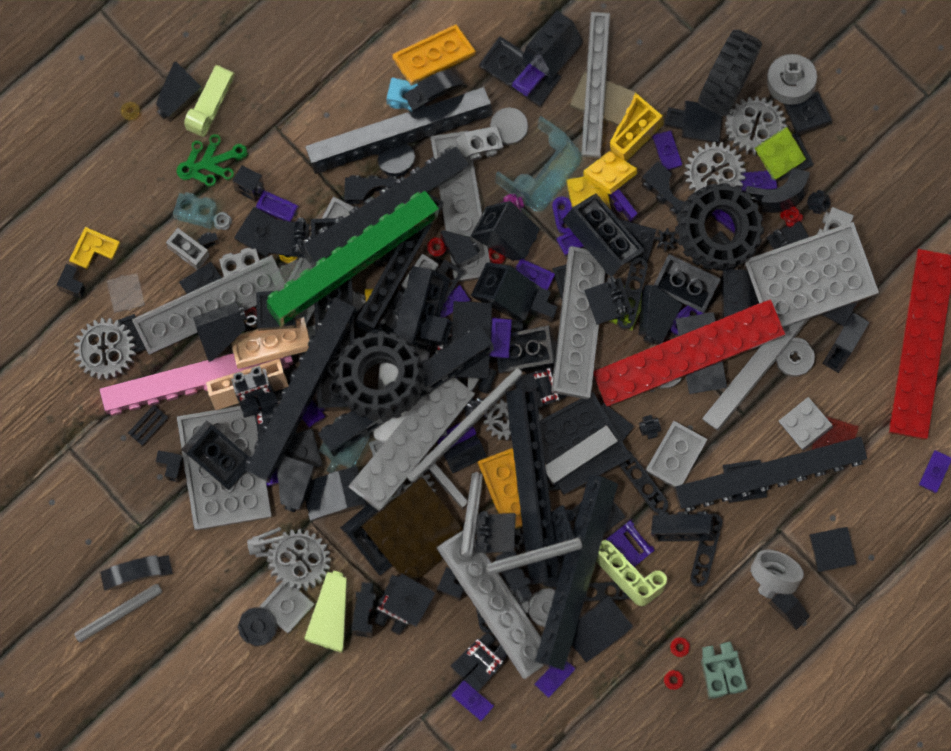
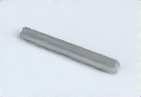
[461,472,483,558]
[486,538,582,575]
[74,584,162,642]

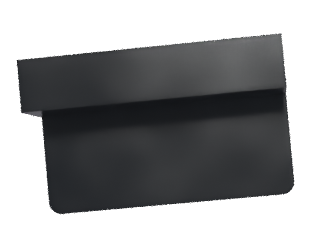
[443,434,487,474]

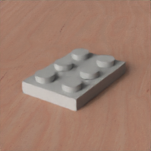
[646,421,707,487]

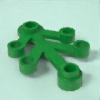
[177,134,247,187]

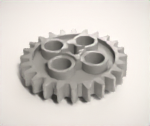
[725,96,787,156]
[684,142,746,192]
[74,318,137,380]
[267,529,331,592]

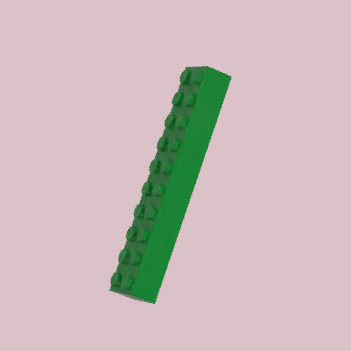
[267,191,439,327]

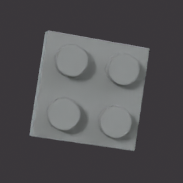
[779,397,833,451]
[260,581,314,634]

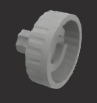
[767,54,817,104]
[751,550,804,598]

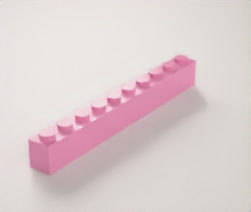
[100,353,293,416]

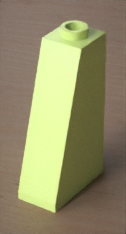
[304,571,347,653]

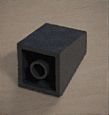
[471,201,540,261]
[471,262,540,321]
[193,302,248,362]

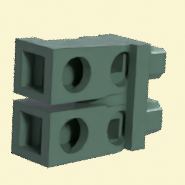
[701,642,747,699]

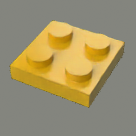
[583,151,637,194]
[566,177,611,210]

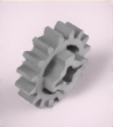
[483,399,511,441]

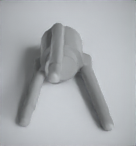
[247,527,285,558]

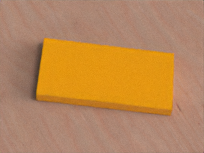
[392,24,476,86]
[477,448,523,530]

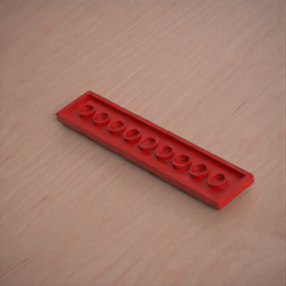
[888,249,951,440]
[593,299,785,407]

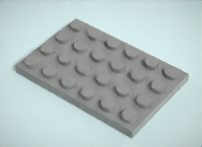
[745,222,879,328]
[177,406,272,531]

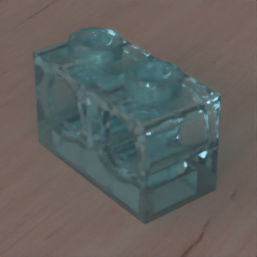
[173,192,217,229]

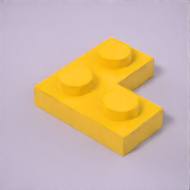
[69,227,120,270]

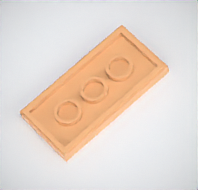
[231,317,310,369]

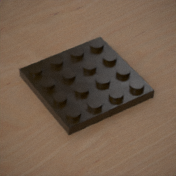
[361,477,463,581]

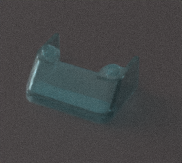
[495,116,582,211]

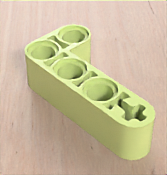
[184,65,234,137]
[596,540,667,606]

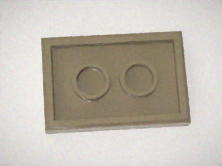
[570,72,636,126]

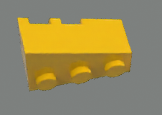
[610,93,664,162]

